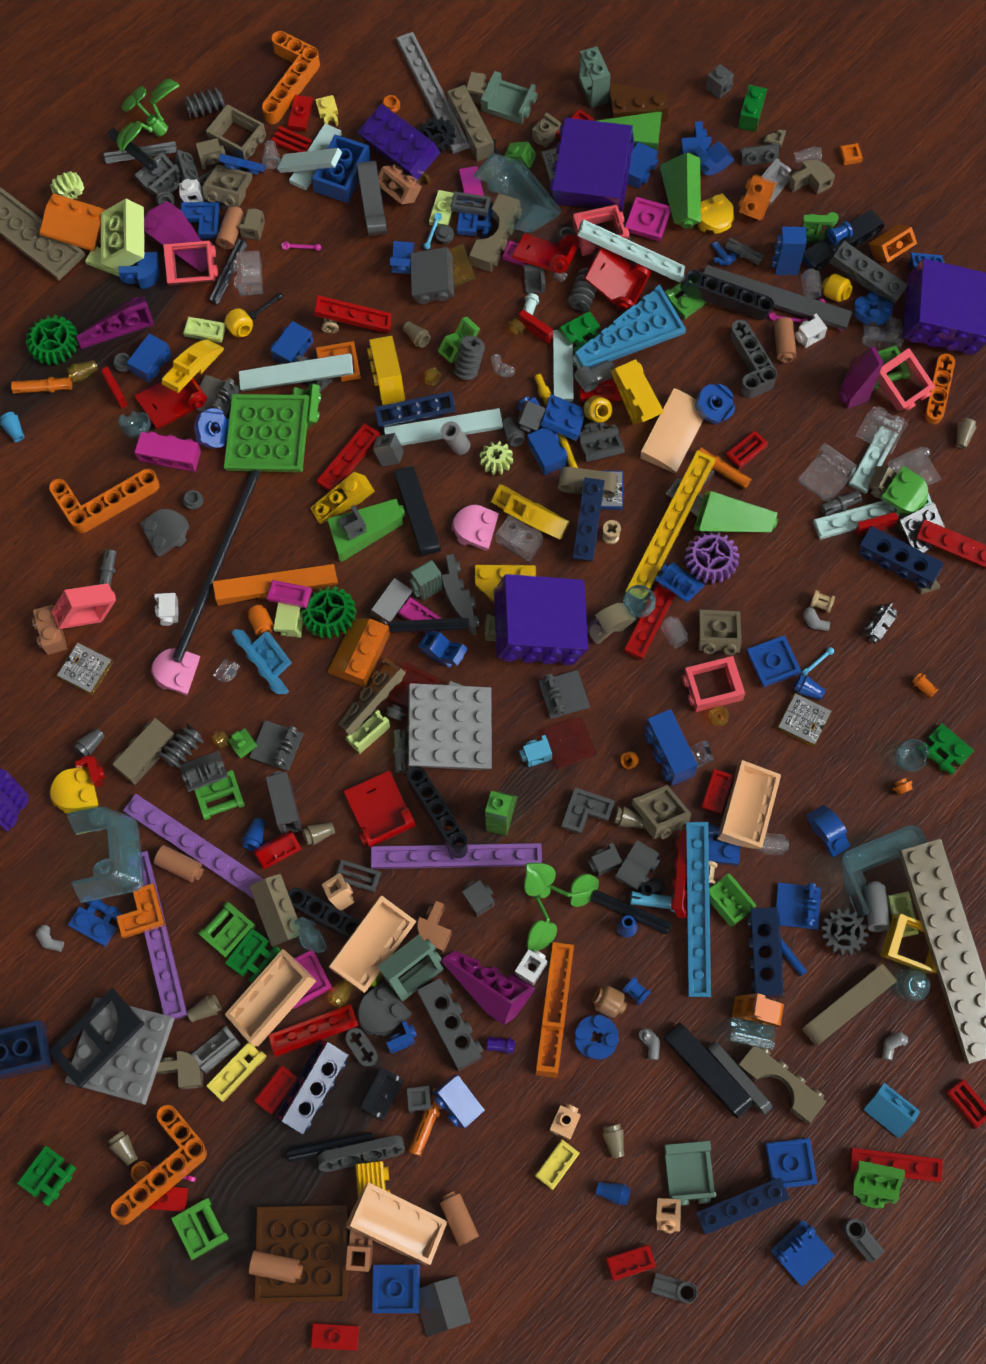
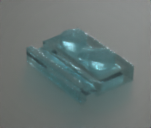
[294,917,328,953]
[729,1018,775,1050]

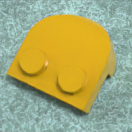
[698,193,734,234]
[50,767,98,814]

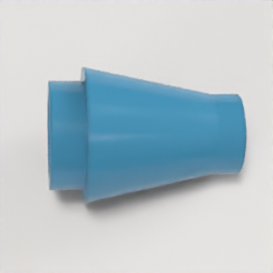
[0,412,25,442]

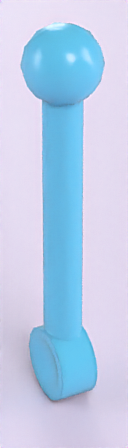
[423,213,442,250]
[801,647,834,676]

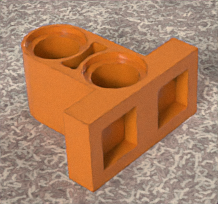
[731,993,784,1027]

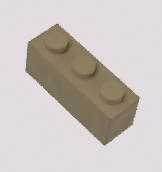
[113,718,176,785]
[249,874,303,947]

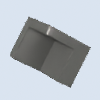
[524,264,545,295]
[373,433,404,466]
[338,505,367,541]
[407,1086,431,1114]

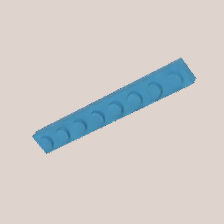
[686,822,711,997]

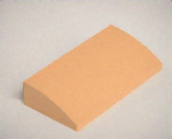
[640,388,704,474]
[717,760,781,849]
[328,895,416,993]
[225,949,316,1047]
[345,1182,448,1266]

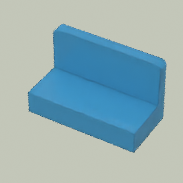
[864,1083,920,1138]

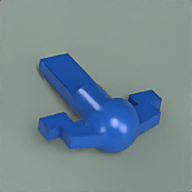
[711,241,737,266]

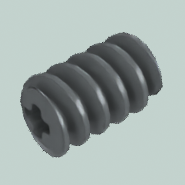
[185,87,225,119]
[568,268,597,313]
[454,335,485,380]
[157,723,204,768]

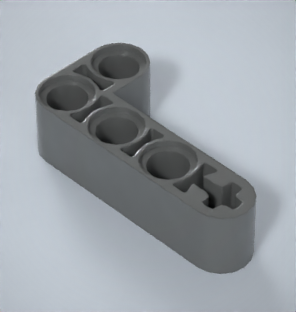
[357,161,387,237]
[730,320,777,398]

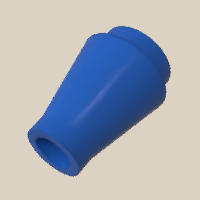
[793,675,826,700]
[242,818,266,851]
[616,915,638,938]
[596,1182,631,1206]

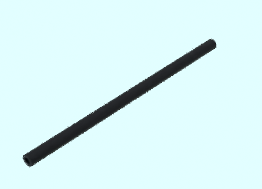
[172,470,261,663]

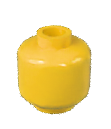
[822,274,852,302]
[224,308,253,337]
[584,396,612,423]

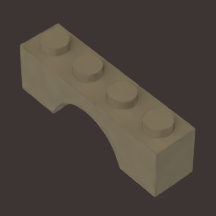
[447,85,494,162]
[469,193,522,272]
[738,1044,826,1125]

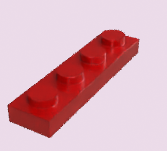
[313,295,392,334]
[317,423,381,492]
[915,519,986,568]
[624,583,676,661]
[671,831,688,918]
[268,1004,359,1057]
[849,1148,943,1183]

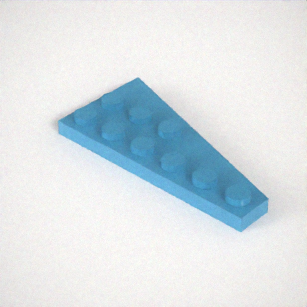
[575,284,686,368]

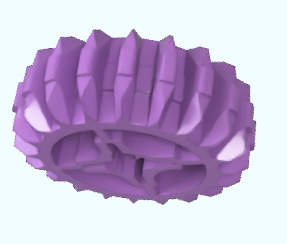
[684,531,739,585]

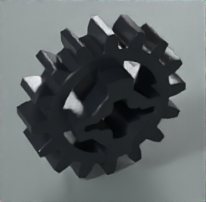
[416,116,456,154]

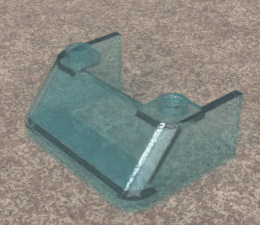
[473,153,562,233]
[67,806,144,903]
[841,825,927,917]

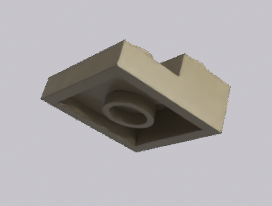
[203,165,252,207]
[698,610,742,655]
[632,785,691,839]

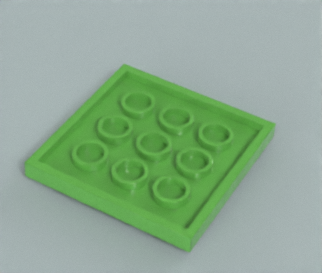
[224,394,310,472]

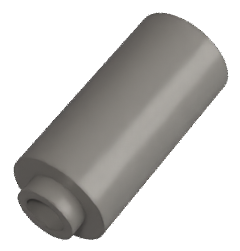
[441,421,470,455]
[864,881,890,932]

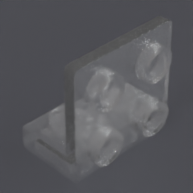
[856,407,908,454]
[798,443,857,502]

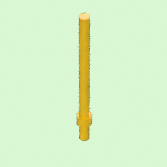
[534,374,578,468]

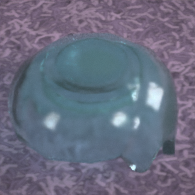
[118,411,151,438]
[623,584,656,618]
[895,739,929,772]
[894,968,931,1002]

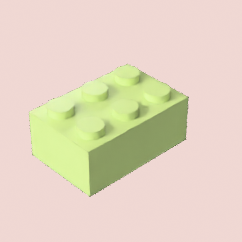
[101,199,145,272]

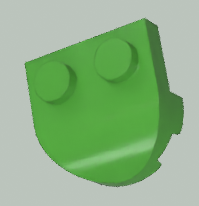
[881,466,928,516]
[853,1161,905,1208]

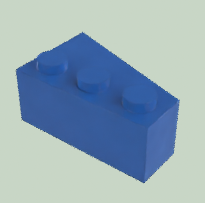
[771,227,806,275]

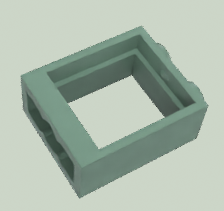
[578,46,610,108]
[377,934,444,1002]

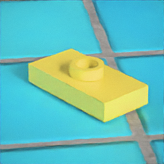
[535,1140,580,1190]

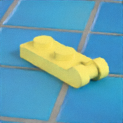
[207,1042,267,1102]

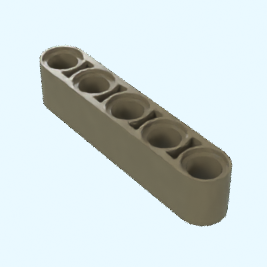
[802,964,897,1047]

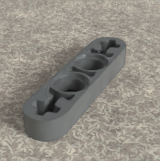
[706,1041,773,1115]
[318,1135,405,1172]

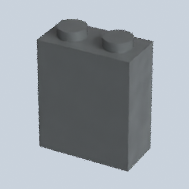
[411,247,454,304]
[266,771,302,835]

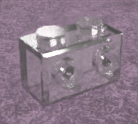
[233,251,263,296]
[496,515,543,561]

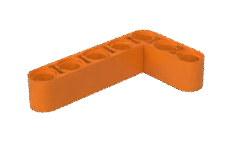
[262,31,320,124]
[49,469,160,533]
[111,1105,207,1225]

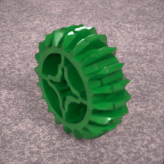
[26,315,79,366]
[301,585,357,640]

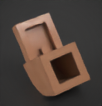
[418,901,452,954]
[346,1229,373,1272]

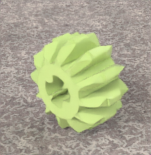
[50,171,84,199]
[480,441,513,476]

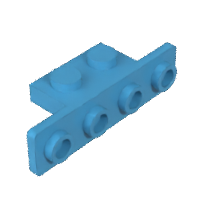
[232,629,292,694]

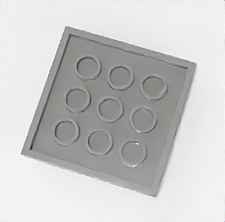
[408,683,492,770]
[65,997,174,1105]

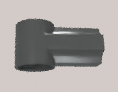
[574,360,614,392]
[842,1219,884,1264]
[651,1273,698,1304]

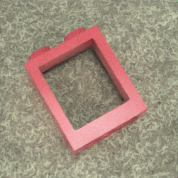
[573,205,629,256]
[163,241,218,285]
[877,348,935,412]
[51,583,116,629]
[682,656,745,712]

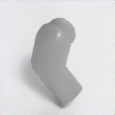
[803,607,830,631]
[36,925,64,952]
[638,1029,660,1060]
[881,1032,908,1061]

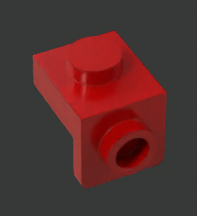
[74,756,106,787]

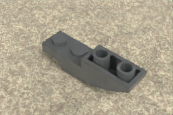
[441,554,480,635]

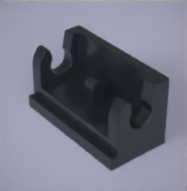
[360,1067,404,1121]

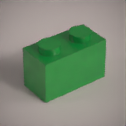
[738,85,767,132]

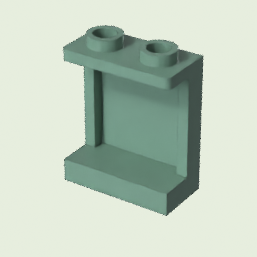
[481,71,538,124]
[664,1141,716,1206]

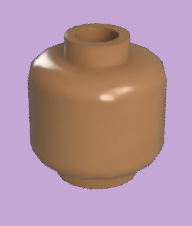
[592,985,627,1018]

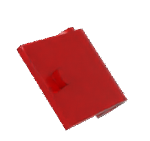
[512,233,579,273]
[584,246,651,312]
[135,365,207,430]
[344,770,416,847]

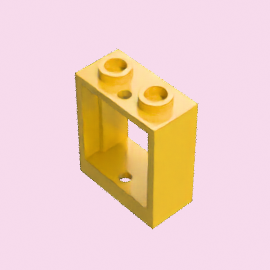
[880,914,936,974]

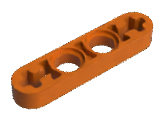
[925,354,955,424]

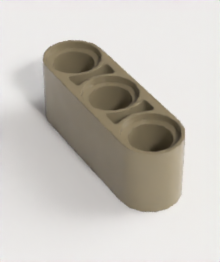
[558,467,617,498]

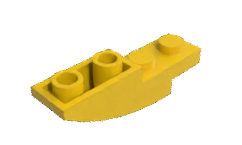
[162,339,224,393]
[491,484,570,539]

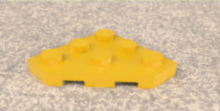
[475,565,536,604]

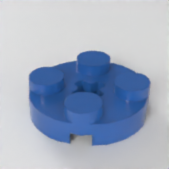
[853,292,893,325]
[695,384,735,425]
[194,408,229,449]
[575,1015,619,1060]

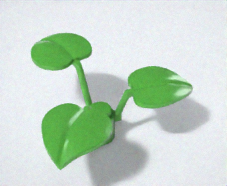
[117,79,180,152]
[524,862,599,952]

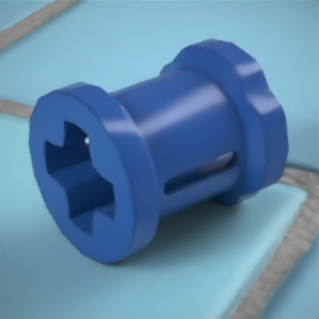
[827,221,853,245]
[623,977,651,1006]

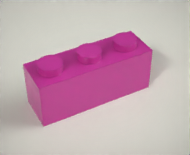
[135,432,201,472]

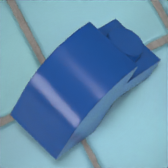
[680,121,711,156]
[694,141,735,176]
[390,241,415,274]
[119,252,161,289]
[418,631,468,668]
[806,805,850,857]

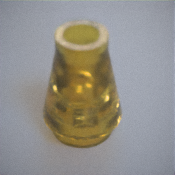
[67,360,98,383]
[326,979,354,1008]

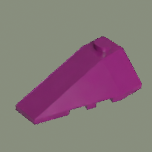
[144,201,214,274]
[76,296,155,349]
[839,346,883,409]
[441,951,535,1025]

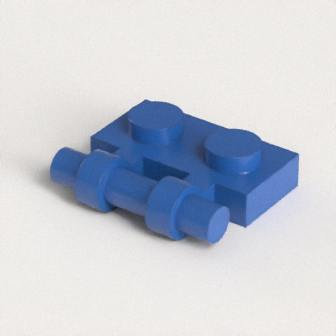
[457,200,492,238]
[708,824,740,866]
[68,894,123,947]

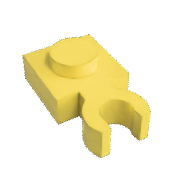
[316,95,338,126]

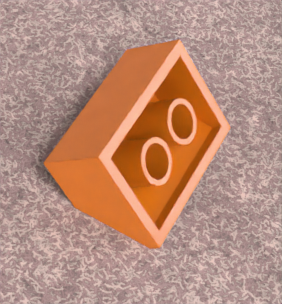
[40,193,106,251]
[328,619,390,687]

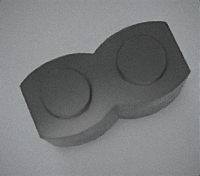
[615,840,660,892]

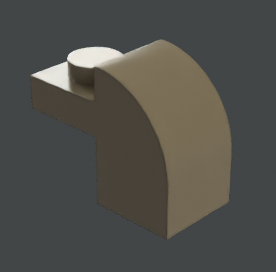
[789,160,835,195]
[587,603,636,644]
[157,1051,204,1090]

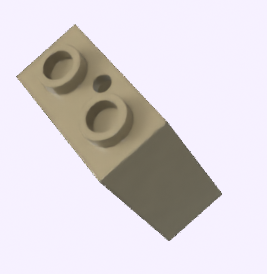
[206,104,266,160]

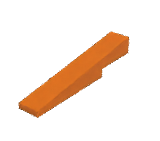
[212,564,338,606]
[536,942,574,1078]

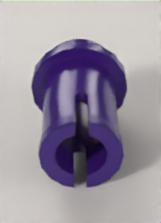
[487,1036,515,1055]

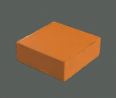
[839,143,863,165]

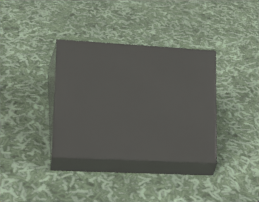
[419,1276,471,1337]

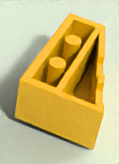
[367,336,405,406]
[610,359,664,425]

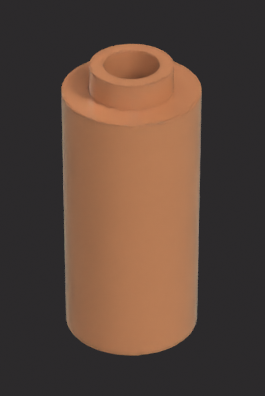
[215,206,245,250]
[773,318,797,363]
[154,845,204,882]
[440,1191,479,1246]
[249,1251,303,1283]

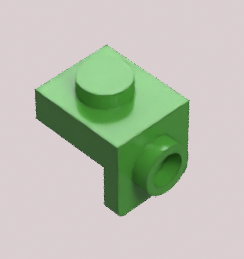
[504,142,536,168]

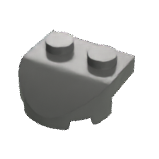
[134,152,181,196]
[579,421,625,462]
[140,509,189,557]
[357,981,412,1037]

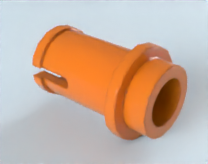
[912,673,939,699]

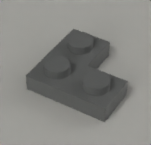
[561,788,615,835]

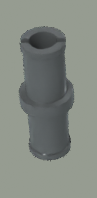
[725,237,764,266]
[820,490,862,516]
[99,549,117,588]
[392,729,408,773]

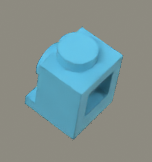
[519,735,552,767]

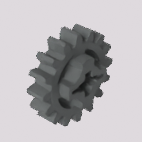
[820,909,869,956]

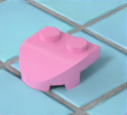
[452,505,499,551]
[151,648,200,695]

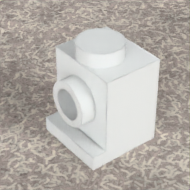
[179,179,206,202]
[795,313,827,348]
[155,593,178,626]
[515,950,547,986]

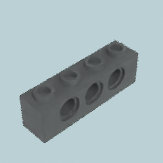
[829,241,907,304]
[417,978,483,1072]

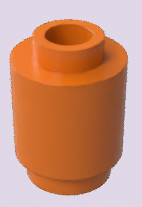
[248,605,274,635]

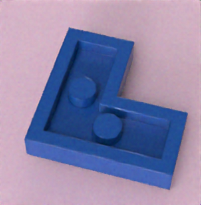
[219,154,266,175]
[181,202,220,239]

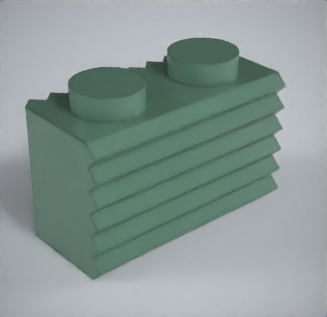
[410,560,442,601]

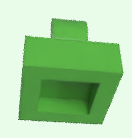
[228,728,258,758]

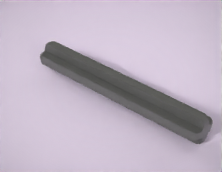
[104,141,177,164]

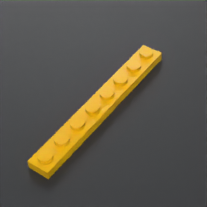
[625,450,716,602]

